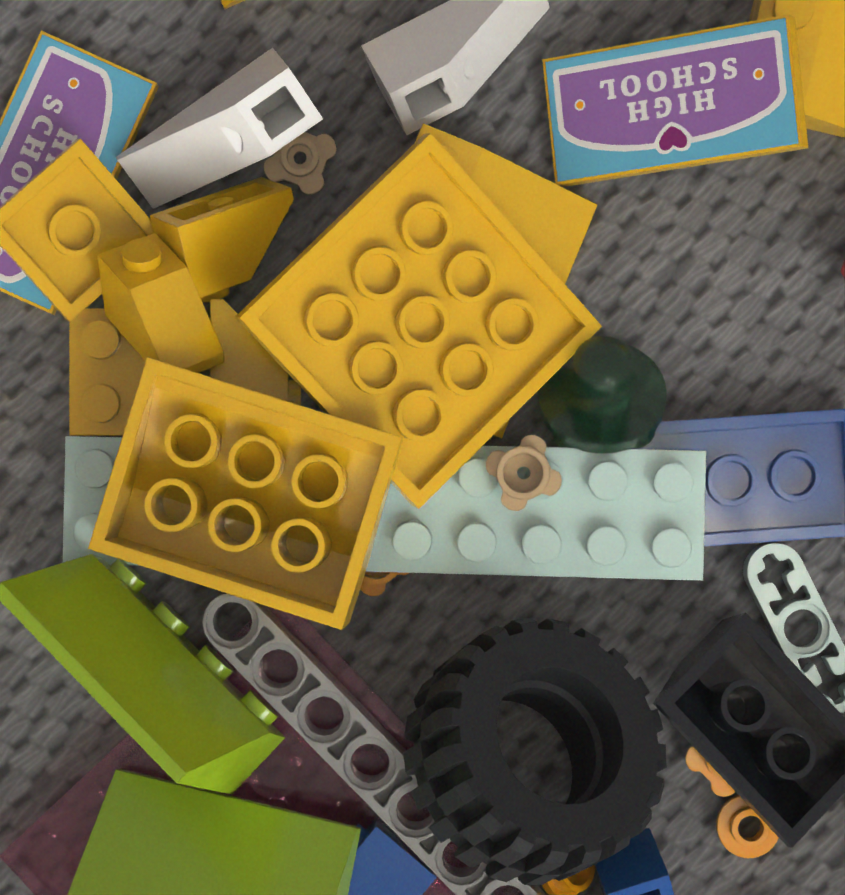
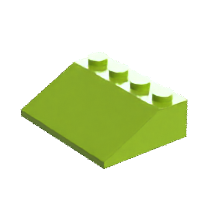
[0,554,286,794]
[67,769,361,895]

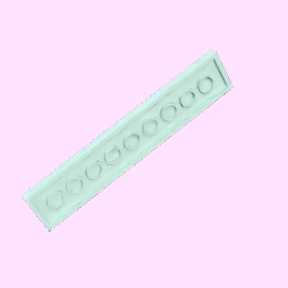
[63,436,706,581]

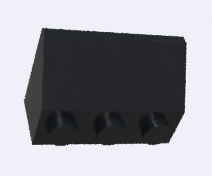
[653,612,845,848]

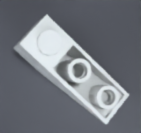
[361,0,550,135]
[116,48,323,209]

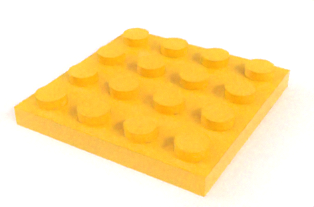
[235,133,602,509]

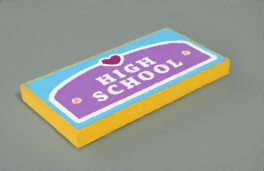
[542,14,808,187]
[0,30,159,315]

